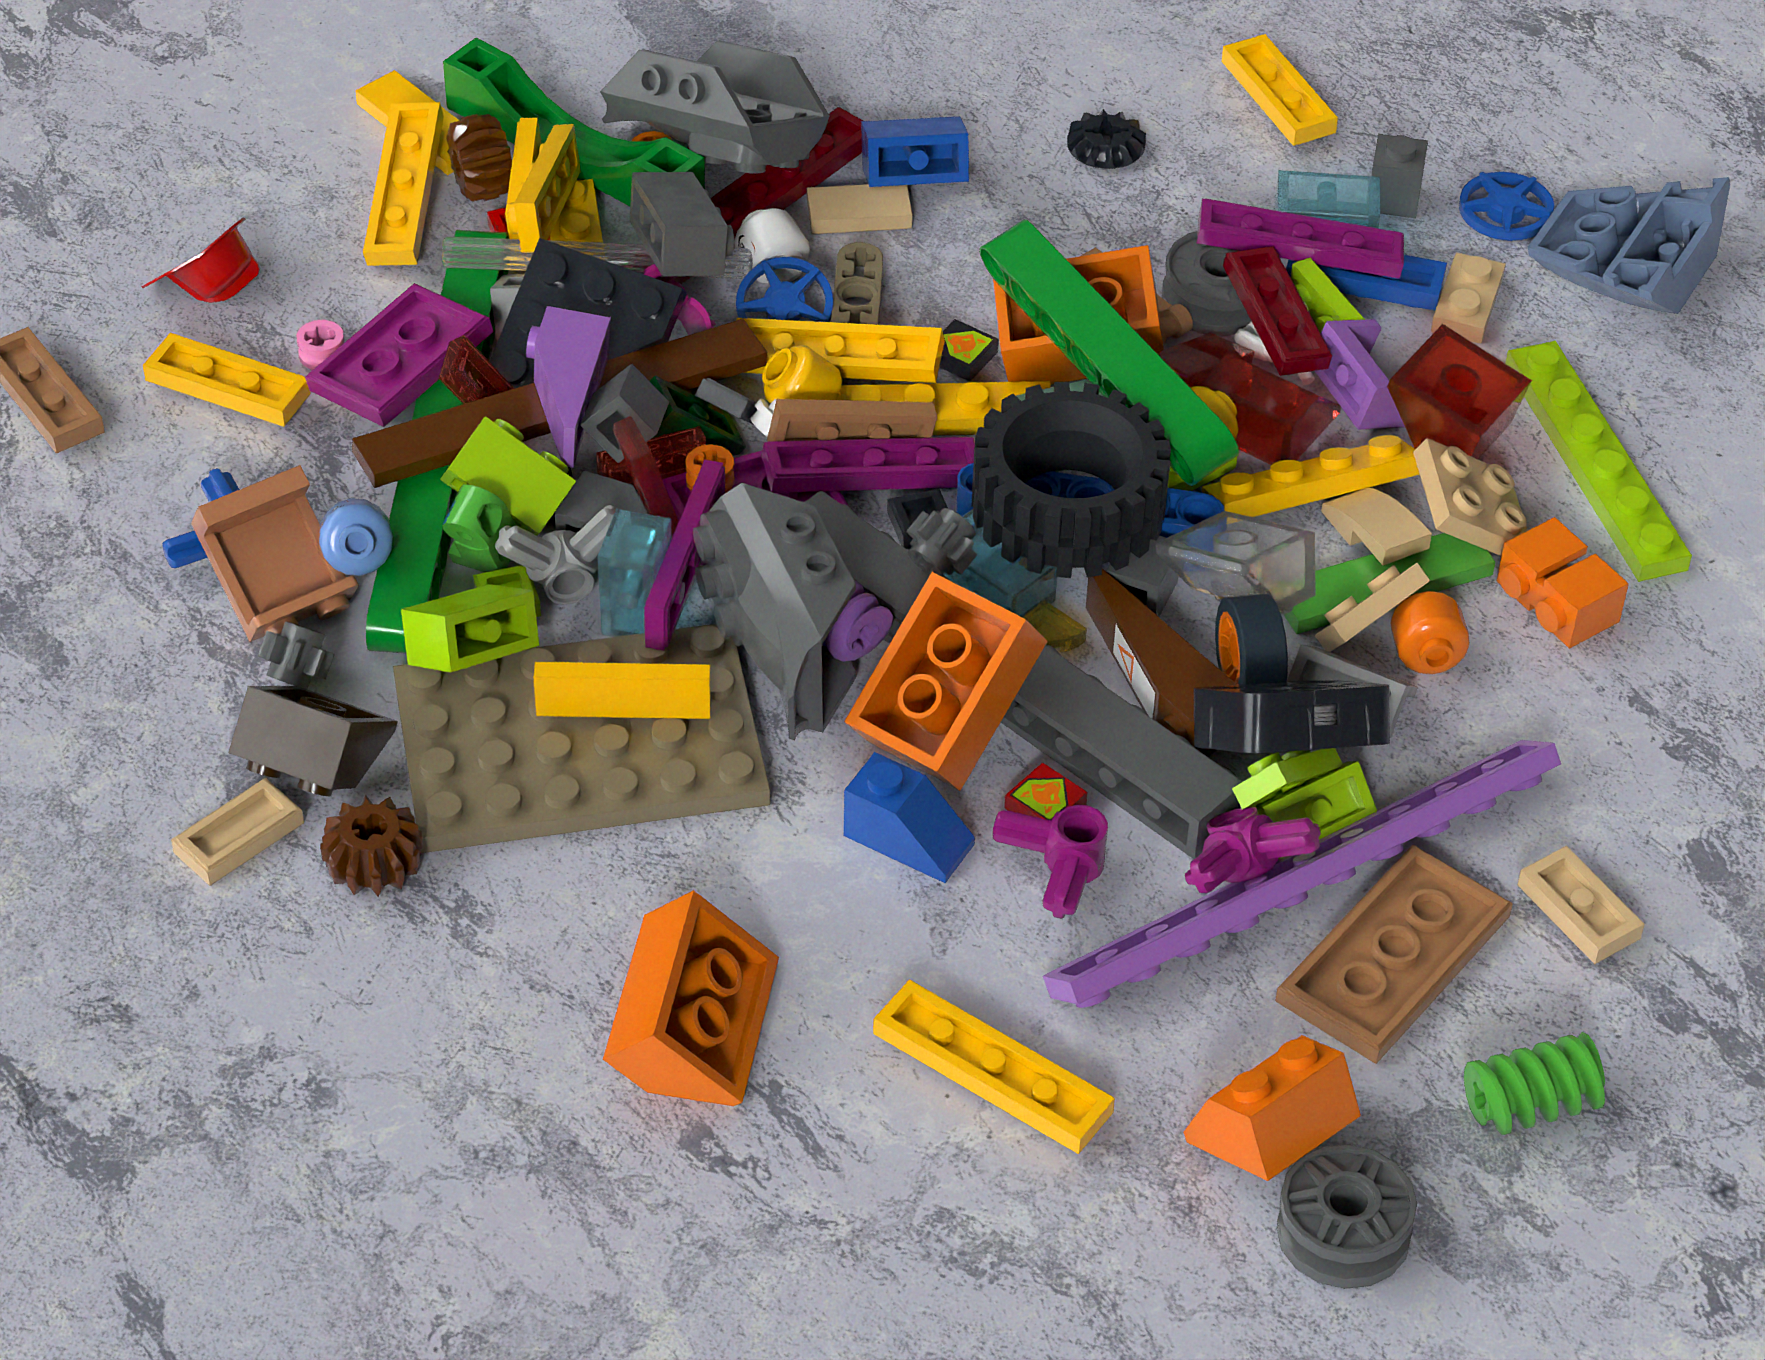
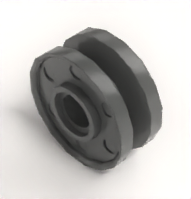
[1162,231,1251,336]
[1276,1144,1417,1289]

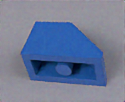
[843,752,975,883]

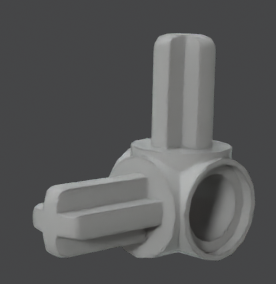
[495,505,628,605]

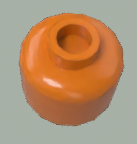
[1390,591,1470,674]

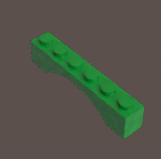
[443,37,705,207]

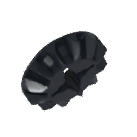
[1067,109,1146,169]

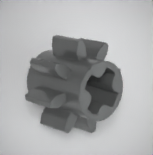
[906,508,978,576]
[258,621,334,689]

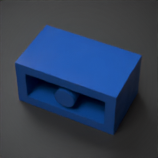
[861,116,969,187]

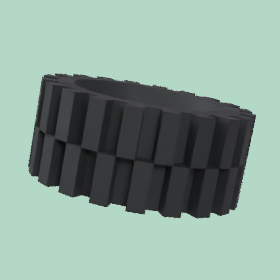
[971,381,1171,578]

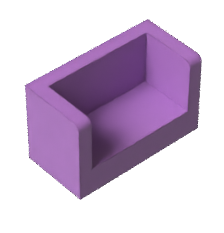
[1315,319,1427,430]

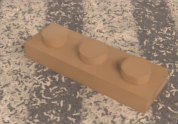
[0,327,105,454]
[767,399,937,442]

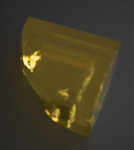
[1022,600,1087,652]

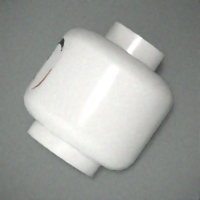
[734,208,810,283]

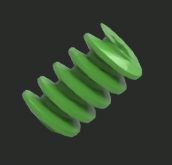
[1464,1032,1605,1135]

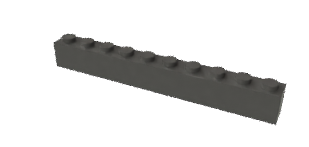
[804,491,1243,859]

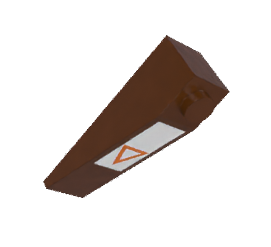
[1086,568,1237,757]

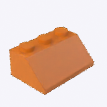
[603,890,779,1106]

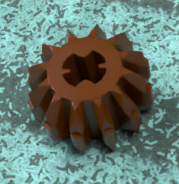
[446,114,512,202]
[320,795,424,897]

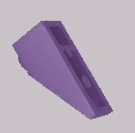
[526,306,611,468]

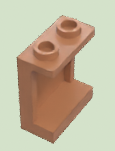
[191,465,359,642]

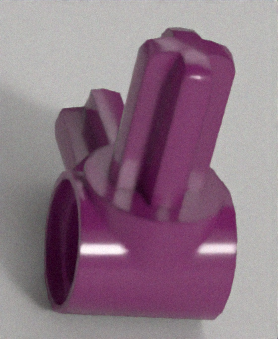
[993,805,1108,919]
[1185,807,1321,893]

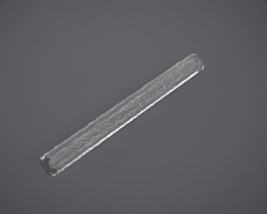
[442,237,753,279]

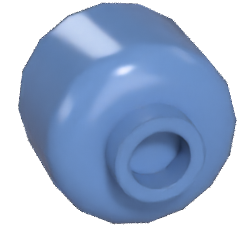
[319,498,393,576]

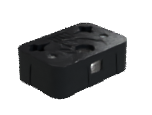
[1194,680,1390,753]

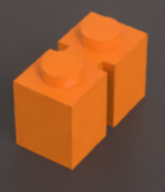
[1497,517,1629,649]

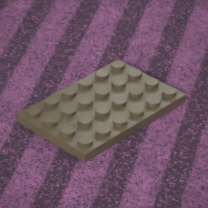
[393,624,770,853]

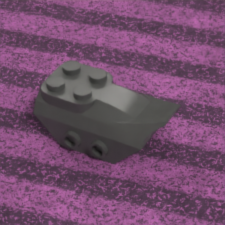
[600,41,830,173]
[693,483,856,741]

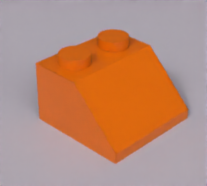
[1183,1035,1361,1181]

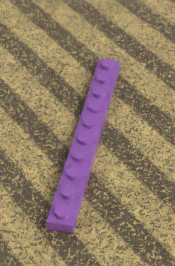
[1042,740,1561,1008]

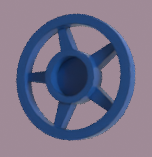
[1459,172,1554,241]
[736,257,833,322]

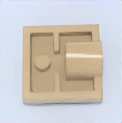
[1413,438,1528,556]

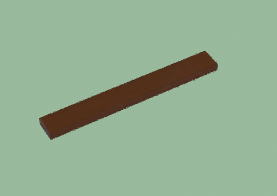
[352,319,768,488]

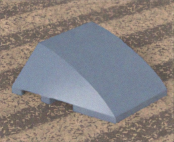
[1528,177,1730,314]

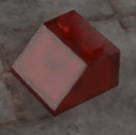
[1387,323,1532,460]
[1200,353,1341,465]

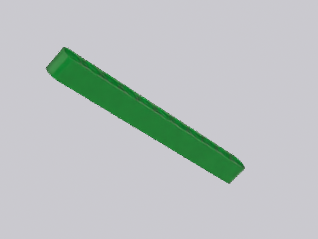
[366,230,510,653]

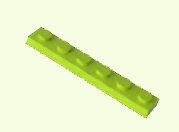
[1505,341,1692,582]

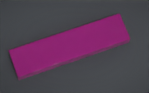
[1197,198,1404,279]
[761,437,975,492]
[644,460,725,651]

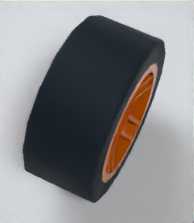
[1215,594,1288,685]

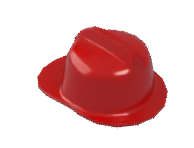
[141,217,260,303]

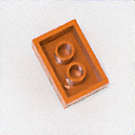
[993,245,1166,385]
[844,572,1048,791]

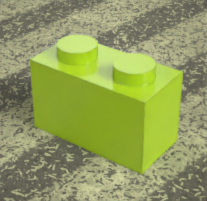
[440,416,576,536]
[401,584,540,672]

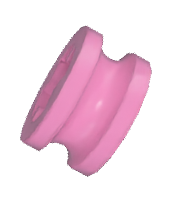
[296,320,344,370]

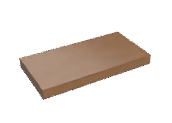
[1275,844,1513,1064]

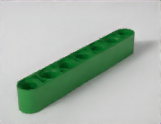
[979,219,1239,486]

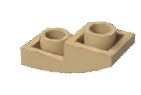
[1321,487,1432,566]

